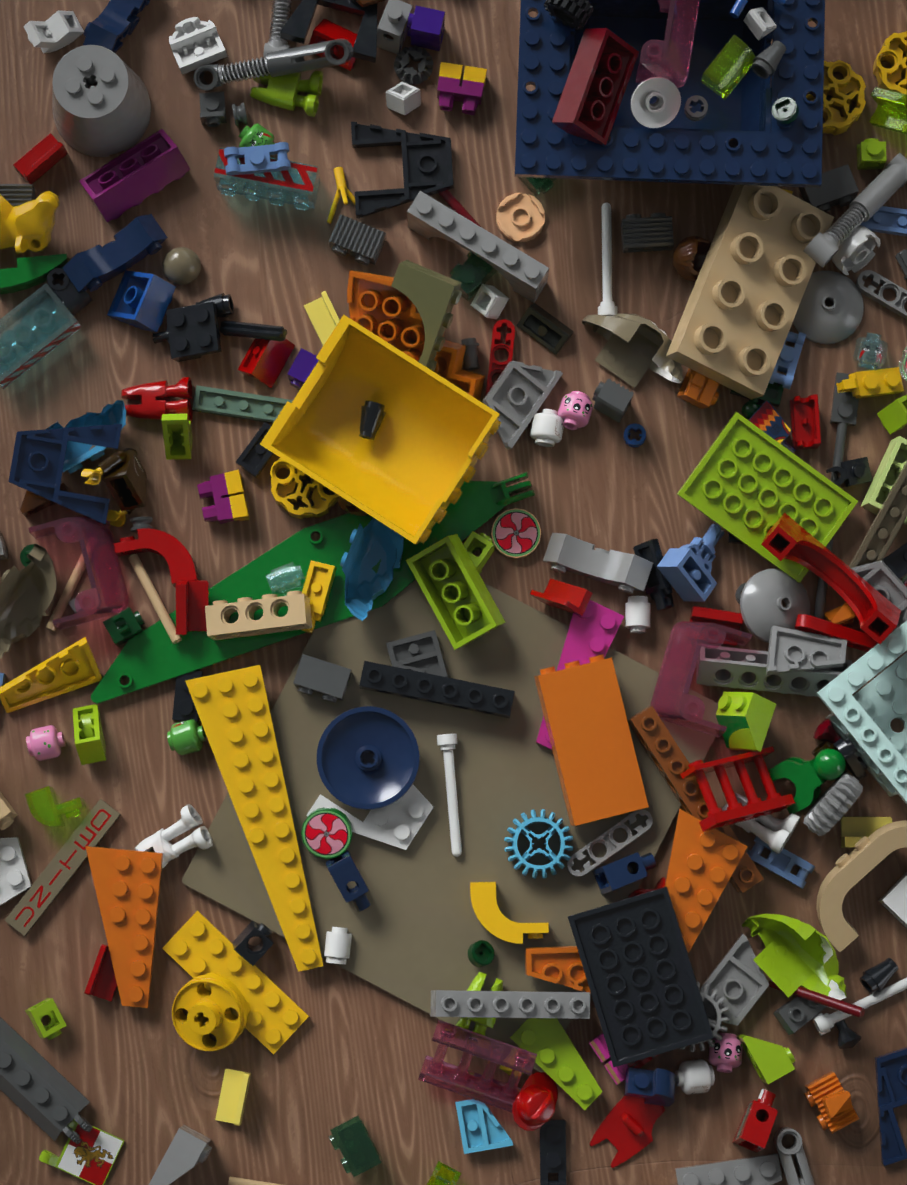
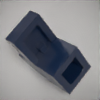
[625,1067,676,1107]

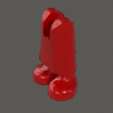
[121,377,193,423]

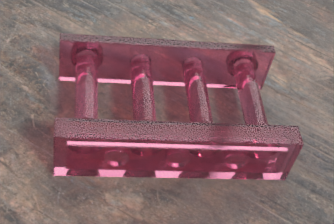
[418,1020,537,1113]

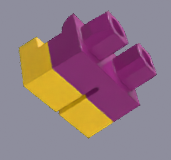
[437,62,487,115]
[197,469,250,524]

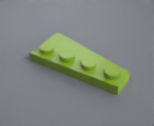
[510,1018,603,1110]

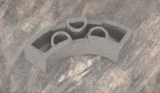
[543,533,653,594]

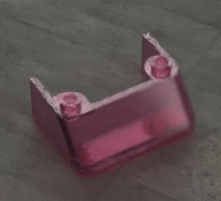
[28,516,130,630]
[650,621,752,737]

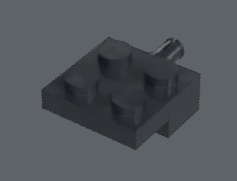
[152,301,222,362]

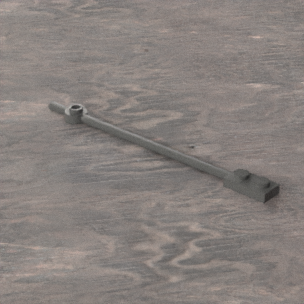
[814,372,859,619]

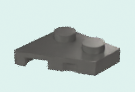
[386,630,448,677]

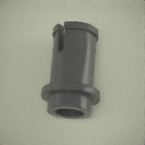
[461,338,480,370]

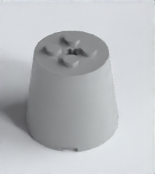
[52,45,151,157]

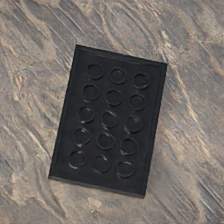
[568,886,714,1067]

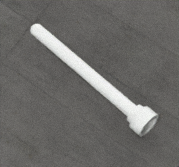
[598,202,618,316]
[437,734,462,857]
[812,978,907,1036]

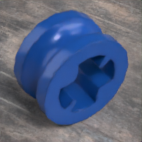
[624,423,646,447]

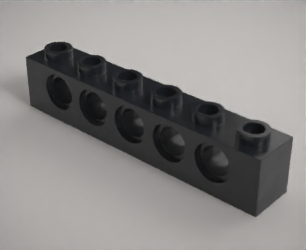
[359,661,515,718]

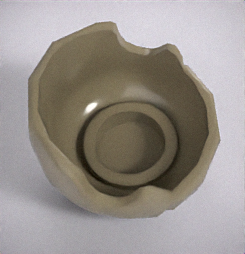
[162,247,201,285]

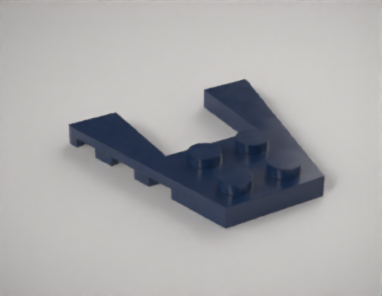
[8,424,122,524]
[875,1047,907,1166]

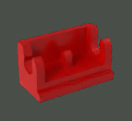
[789,394,821,450]

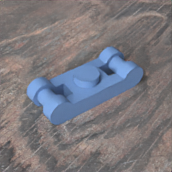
[224,142,291,176]
[769,331,806,390]
[747,836,815,889]

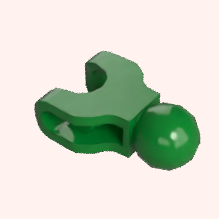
[768,748,846,814]

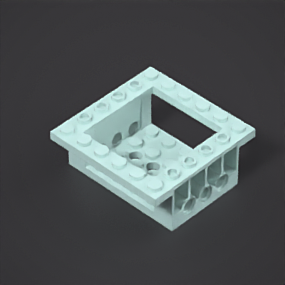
[816,621,907,804]

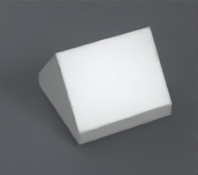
[743,7,777,41]

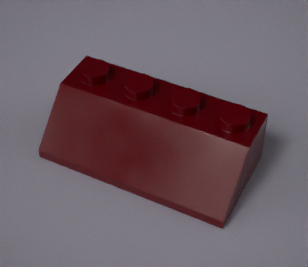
[552,28,639,145]

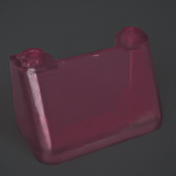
[635,0,700,88]

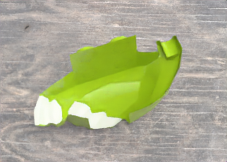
[742,914,846,1000]

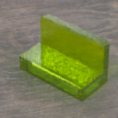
[870,87,907,134]

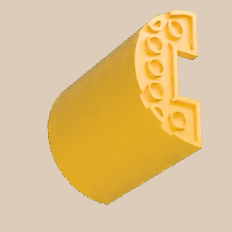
[260,315,502,545]

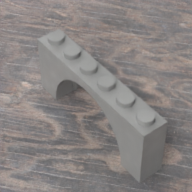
[407,191,549,303]

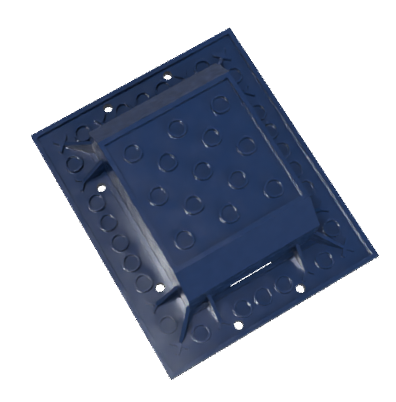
[515,0,825,188]

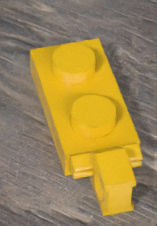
[836,367,904,399]
[301,560,337,633]

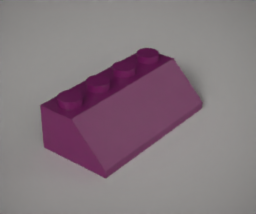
[79,129,191,222]

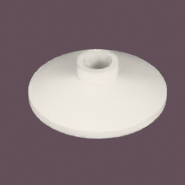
[631,77,681,128]

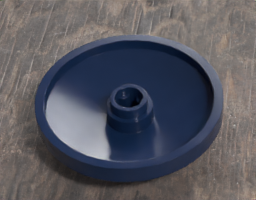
[317,706,420,810]

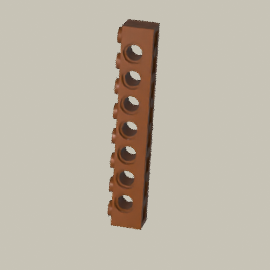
[627,706,764,893]

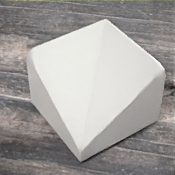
[386,82,421,115]
[471,284,509,319]

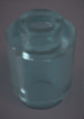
[266,562,305,594]

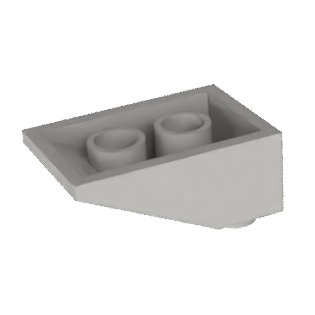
[149,1125,212,1185]

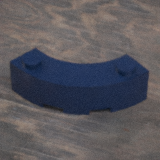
[83,0,150,53]
[63,214,168,292]

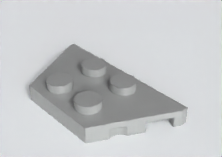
[482,361,563,450]
[851,560,907,633]
[700,933,769,1026]

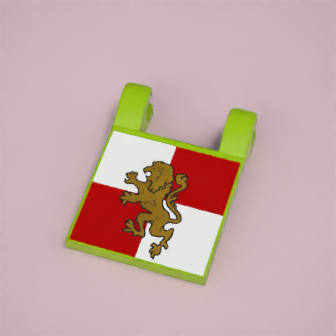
[39,1119,124,1185]

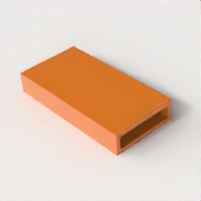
[534,654,649,826]

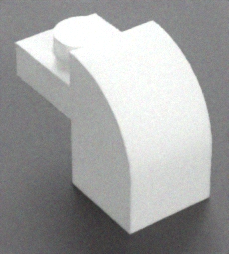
[23,10,84,53]

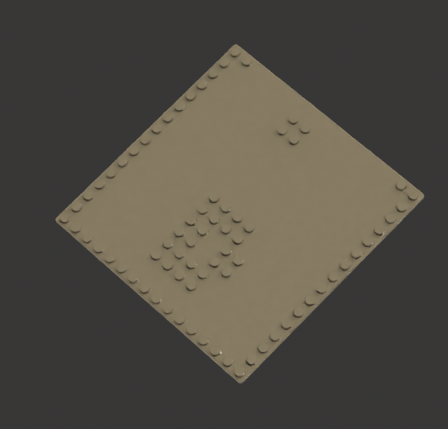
[182,580,720,1072]

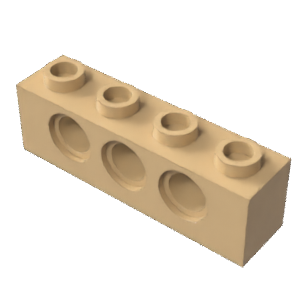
[205,591,312,640]

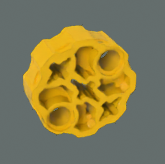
[873,31,907,105]
[806,60,866,135]
[270,458,340,519]

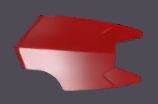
[590,1095,665,1168]

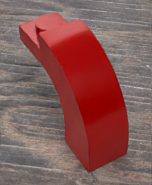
[114,528,199,587]

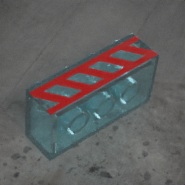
[214,148,320,210]
[0,283,81,389]

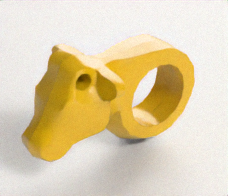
[0,191,60,254]

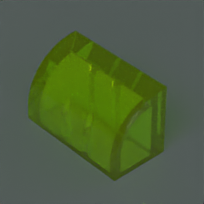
[701,35,755,100]

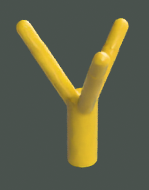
[327,167,355,224]

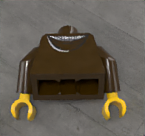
[81,448,147,527]

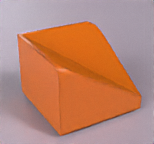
[824,602,856,626]
[821,1090,852,1119]

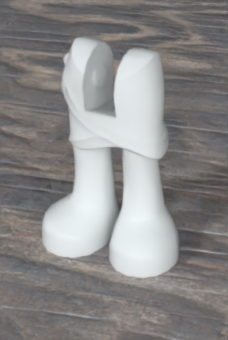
[722,792,800,854]
[135,804,213,868]

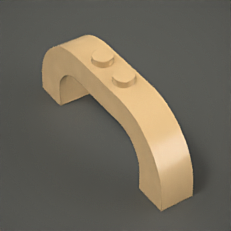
[816,820,907,952]

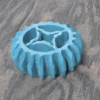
[504,809,573,879]

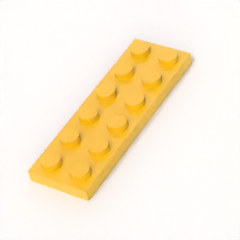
[162,911,309,1055]

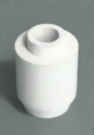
[625,596,651,633]
[324,927,352,965]

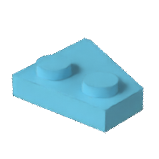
[455,1097,513,1154]

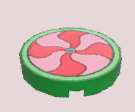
[301,807,353,859]

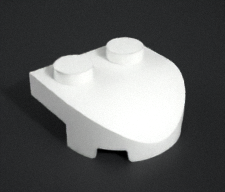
[169,17,228,75]

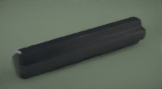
[220,320,287,341]

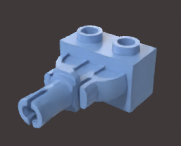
[657,524,724,602]

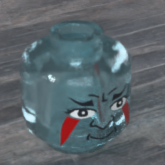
[853,332,888,370]

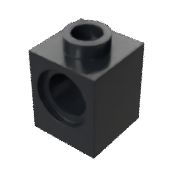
[232,921,274,966]

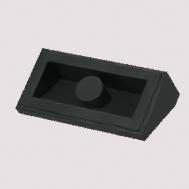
[516,303,573,355]

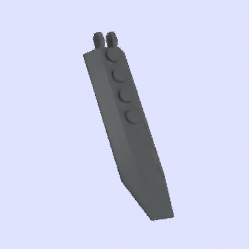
[0,1017,93,1144]

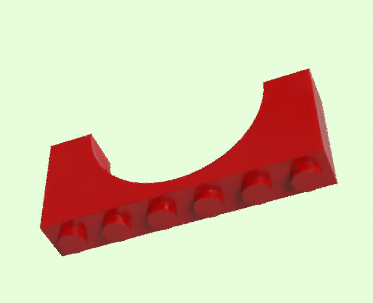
[761,512,901,644]

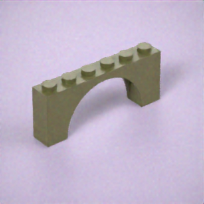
[391,260,462,372]

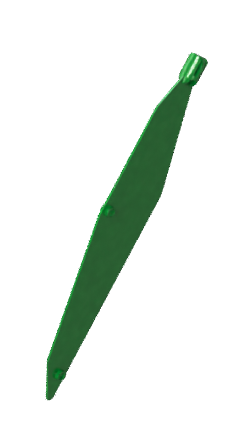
[91,472,535,704]

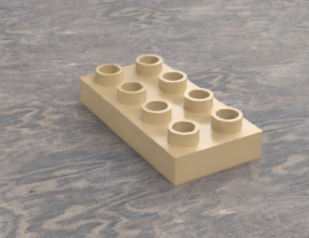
[666,185,834,400]

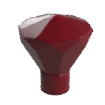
[813,719,841,744]

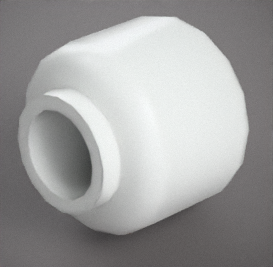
[530,409,564,447]
[675,1059,715,1095]

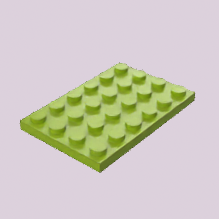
[677,412,858,583]

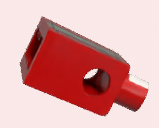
[732,1089,778,1153]

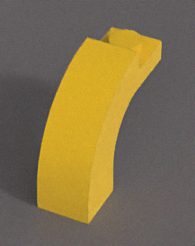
[470,882,549,944]

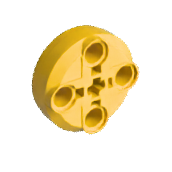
[172,973,250,1051]

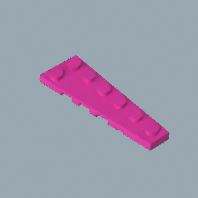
[536,600,624,750]

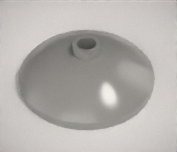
[793,270,864,344]
[740,568,810,643]

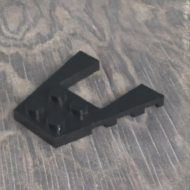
[280,0,378,63]
[351,121,454,218]

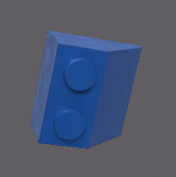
[107,270,176,332]

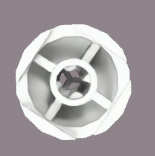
[832,225,881,275]

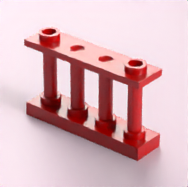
[680,746,795,832]

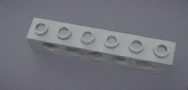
[696,644,852,697]
[430,990,590,1019]

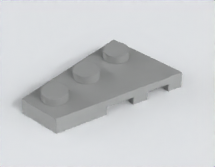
[766,626,847,675]

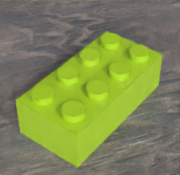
[406,534,506,650]

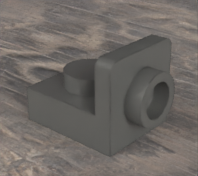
[199,92,227,127]

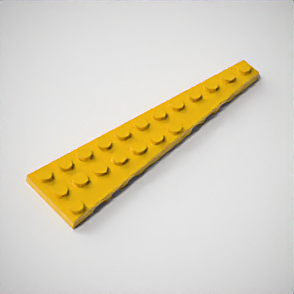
[185,665,324,972]

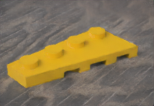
[0,637,102,713]

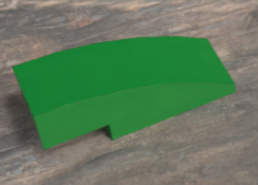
[0,254,70,295]

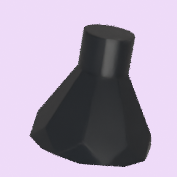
[836,1020,861,1049]

